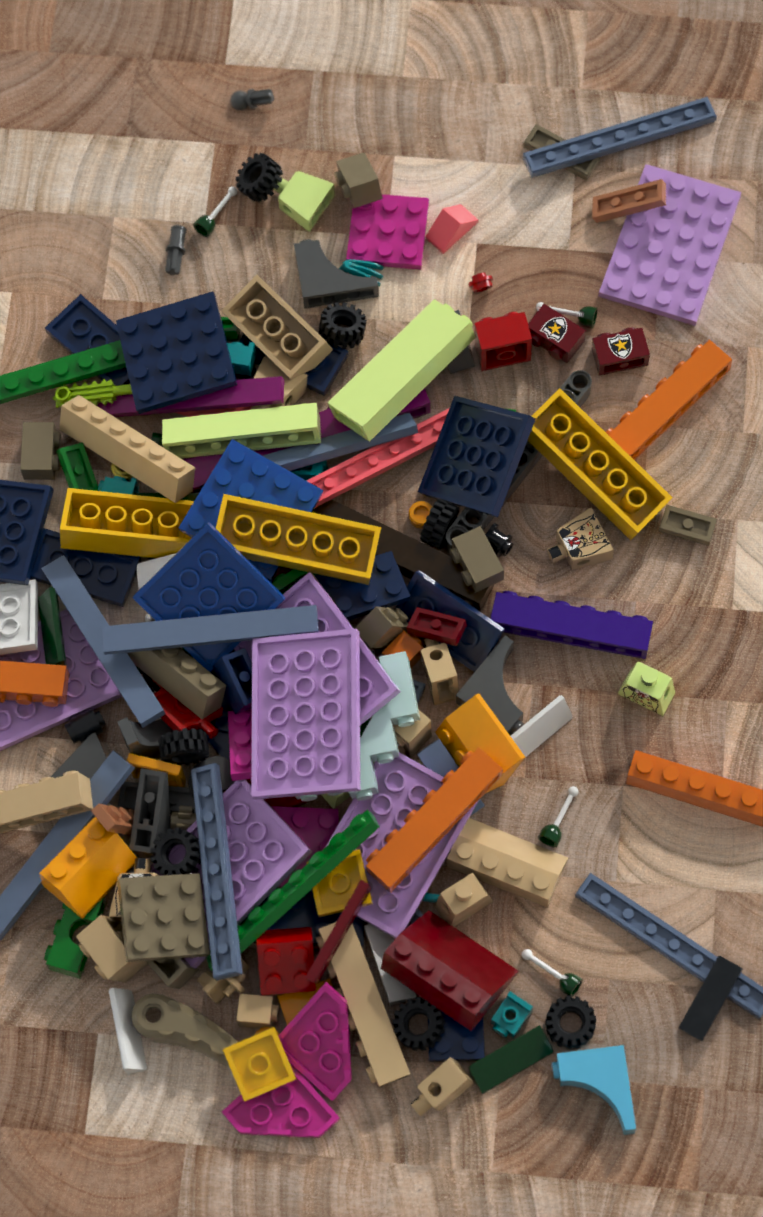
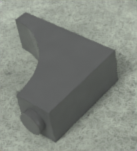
[294,239,379,309]
[456,635,524,736]
[117,717,197,760]

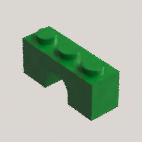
[44,897,107,979]

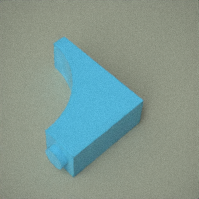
[552,1045,636,1135]

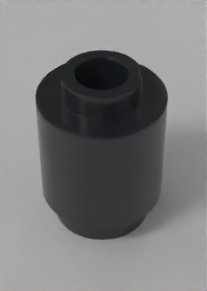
[65,708,106,744]

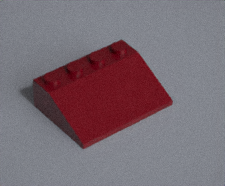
[381,910,519,1031]

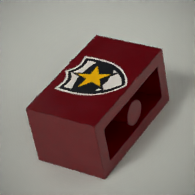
[528,304,586,364]
[592,327,650,376]

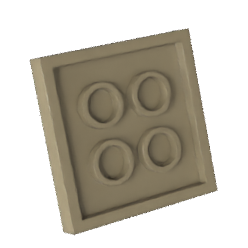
[117,873,210,962]

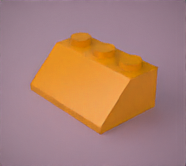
[435,693,525,794]
[39,817,137,919]

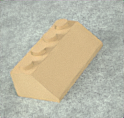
[221,275,333,379]
[447,818,568,908]

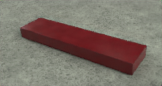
[305,880,371,984]

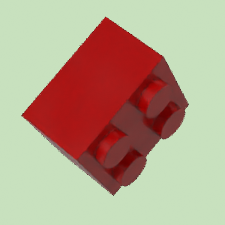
[474,312,532,372]
[257,927,316,996]

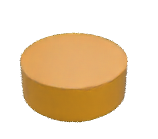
[409,501,432,529]

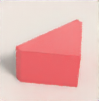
[425,204,479,254]

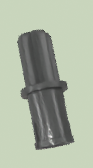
[165,225,187,275]

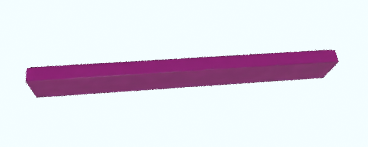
[97,376,284,417]

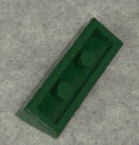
[38,587,67,666]
[468,1025,554,1094]

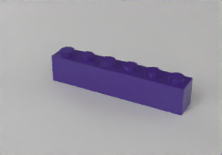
[491,591,653,659]

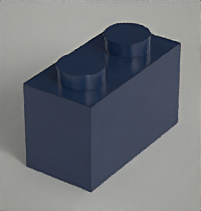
[212,648,252,714]

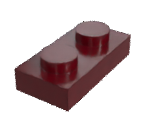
[406,607,467,646]

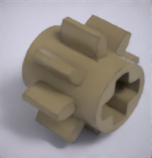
[171,805,196,831]

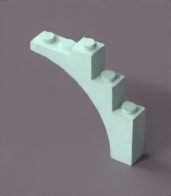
[295,651,420,801]

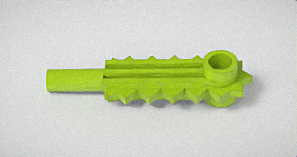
[52,379,132,408]

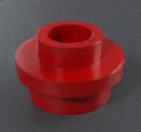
[468,272,493,293]

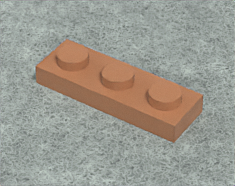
[592,179,666,223]
[91,804,135,835]

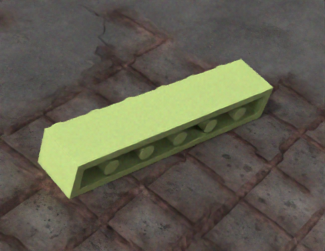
[162,403,321,458]

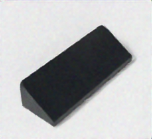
[678,955,743,1042]

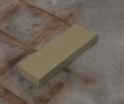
[523,124,600,181]

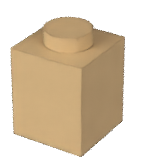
[237,994,279,1028]

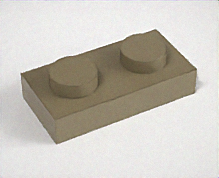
[659,505,717,546]

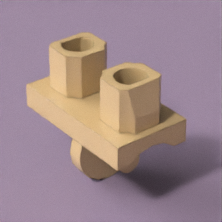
[198,957,249,1005]

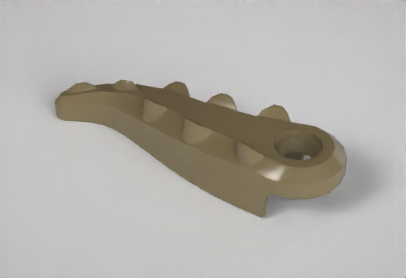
[131,993,238,1067]

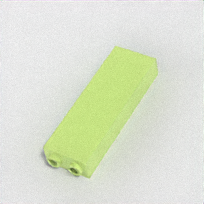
[327,299,476,442]

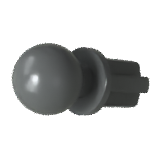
[230,89,274,110]

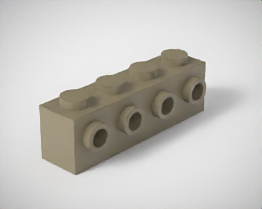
[127,647,227,719]

